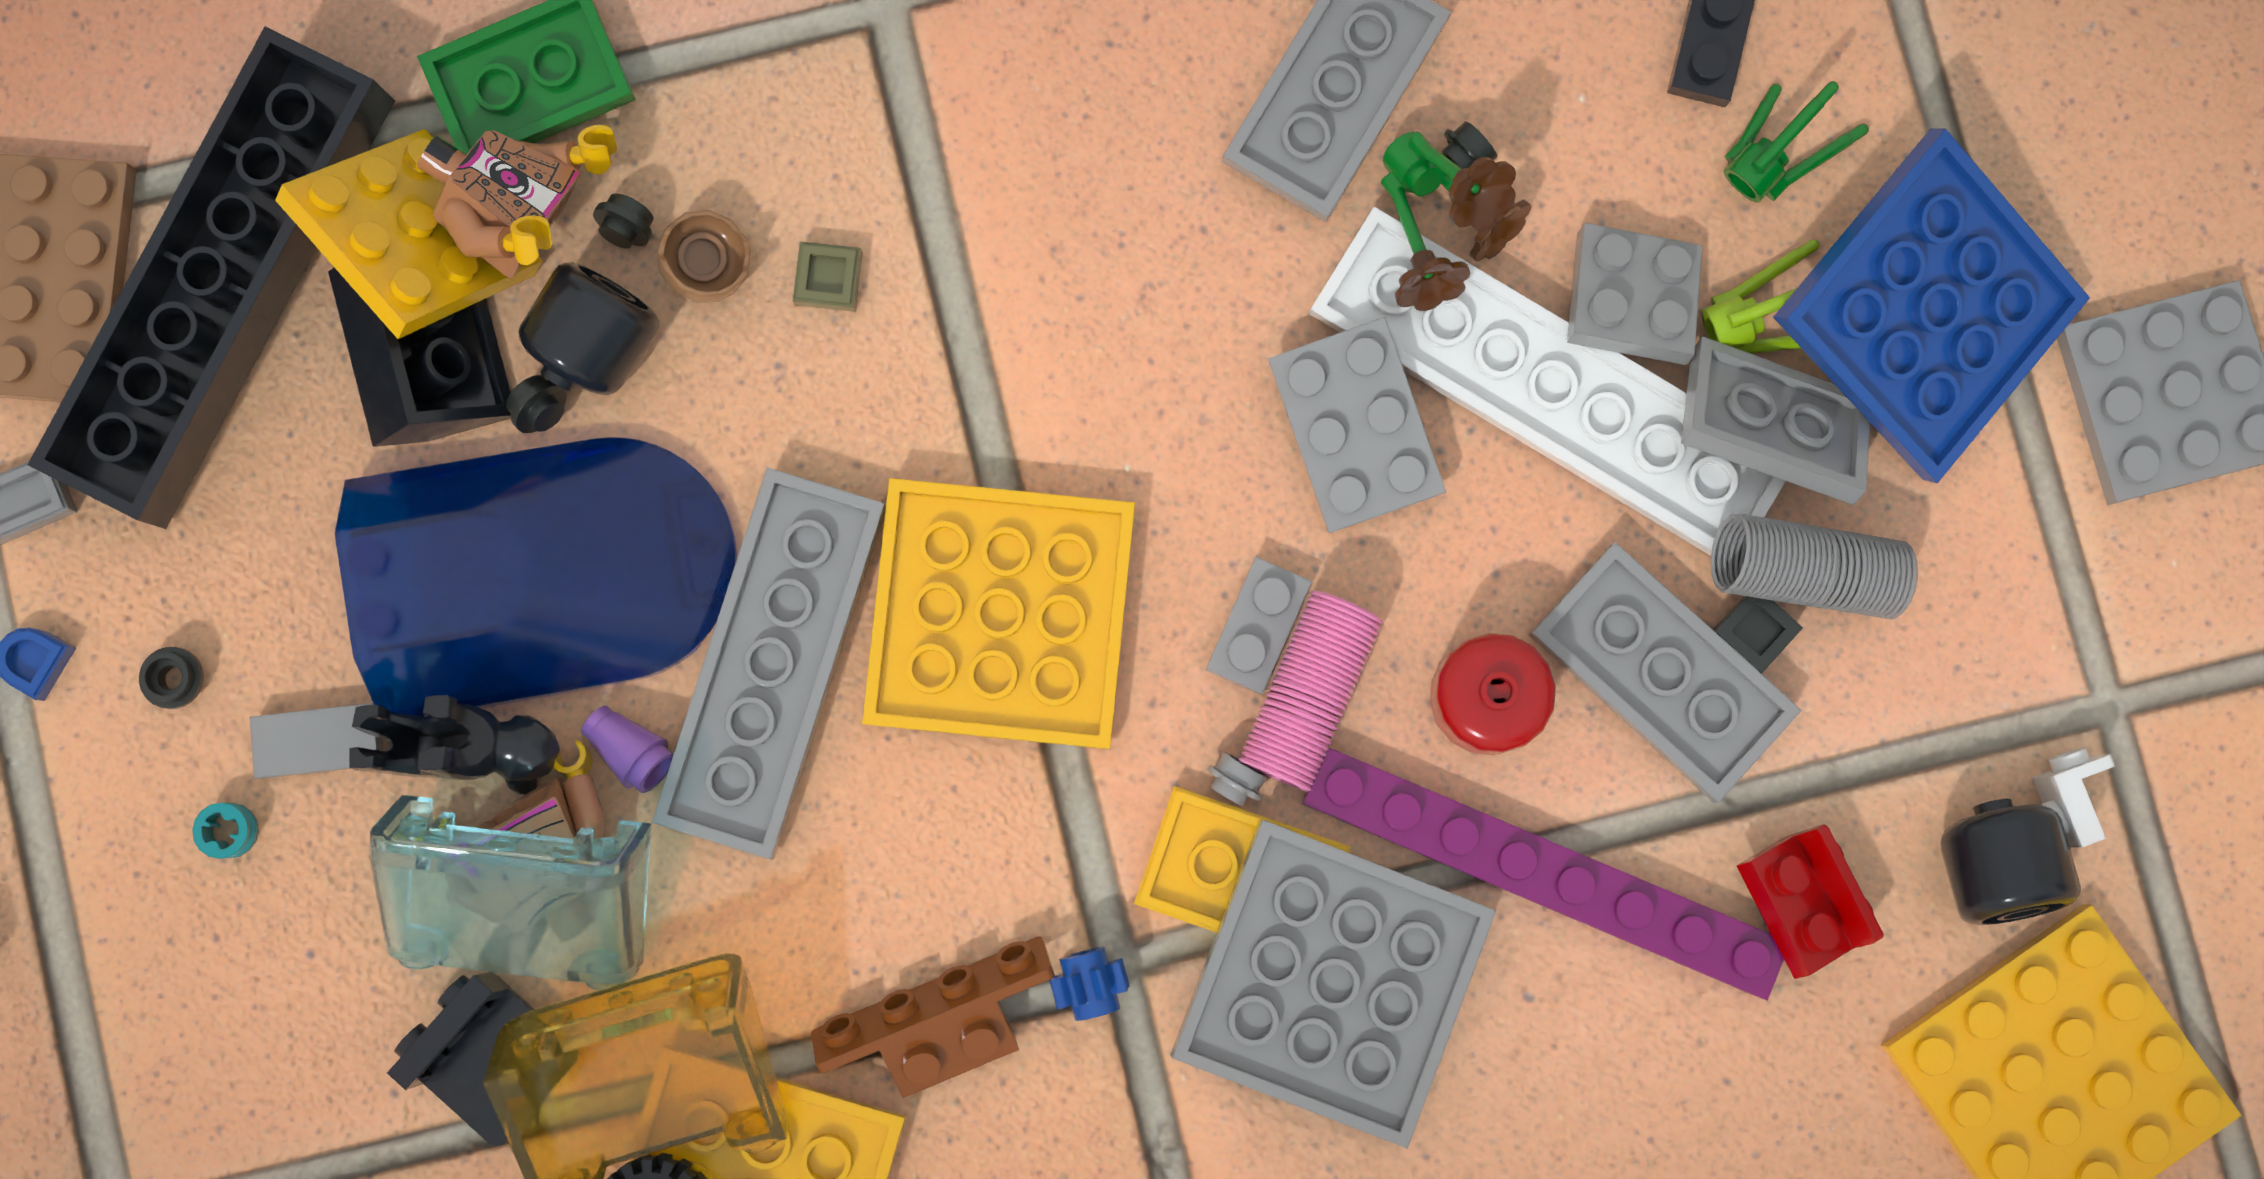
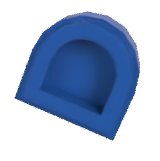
[0,628,76,701]

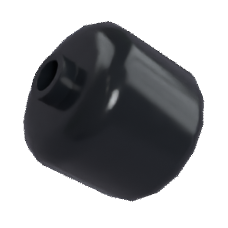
[518,262,659,395]
[1940,798,2081,925]

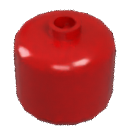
[1430,633,1556,755]

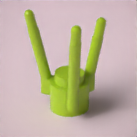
[1702,239,1820,354]

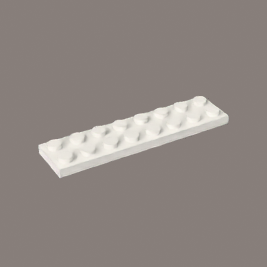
[1309,207,1786,556]

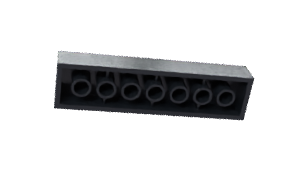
[27,26,395,529]

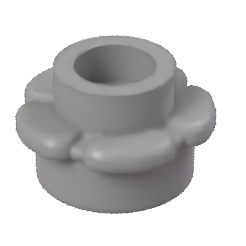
[1208,751,1267,806]

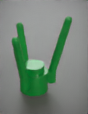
[1723,81,1869,203]

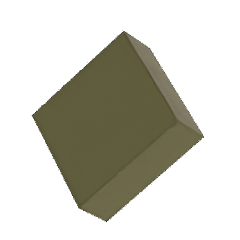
[793,242,863,312]

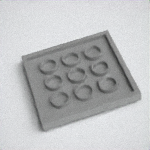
[1170,819,1496,1149]

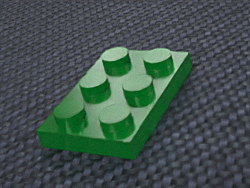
[417,0,636,154]

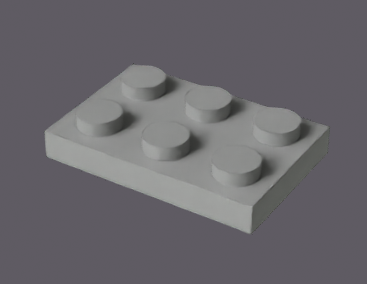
[1268,317,1446,533]
[1681,336,1870,505]

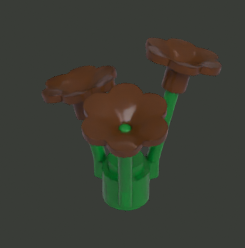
[1381,132,1532,311]

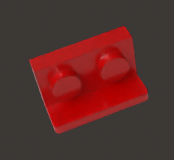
[1736,824,1884,979]

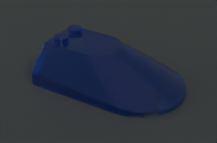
[334,437,737,716]

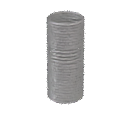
[1711,513,1918,619]

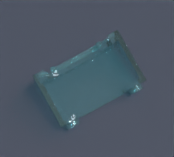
[369,795,652,991]

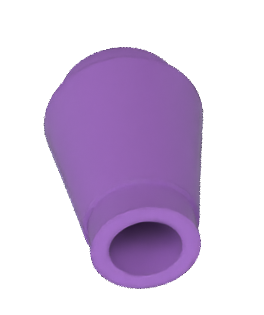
[581,706,674,793]

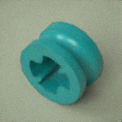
[192,802,259,859]

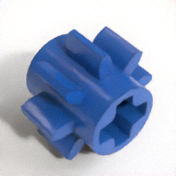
[1049,947,1130,1021]

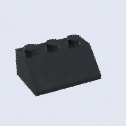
[328,267,511,447]

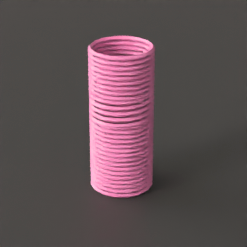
[1238,590,1384,792]

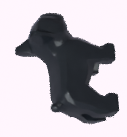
[349,695,560,795]

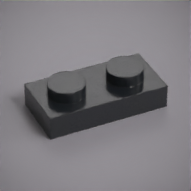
[1667,0,1755,107]

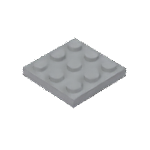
[2057,280,2264,506]

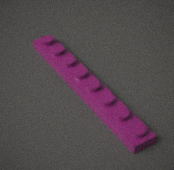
[1302,747,1784,1001]

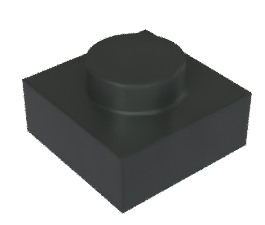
[1713,596,1803,674]

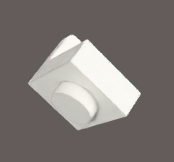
[2032,747,2115,847]

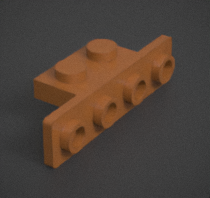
[811,937,1055,1098]

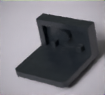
[387,971,580,1146]

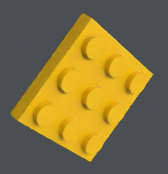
[275,129,543,339]

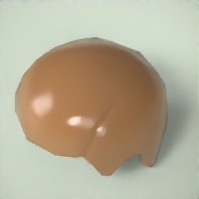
[657,210,751,303]

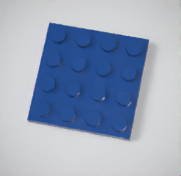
[1773,128,2090,483]

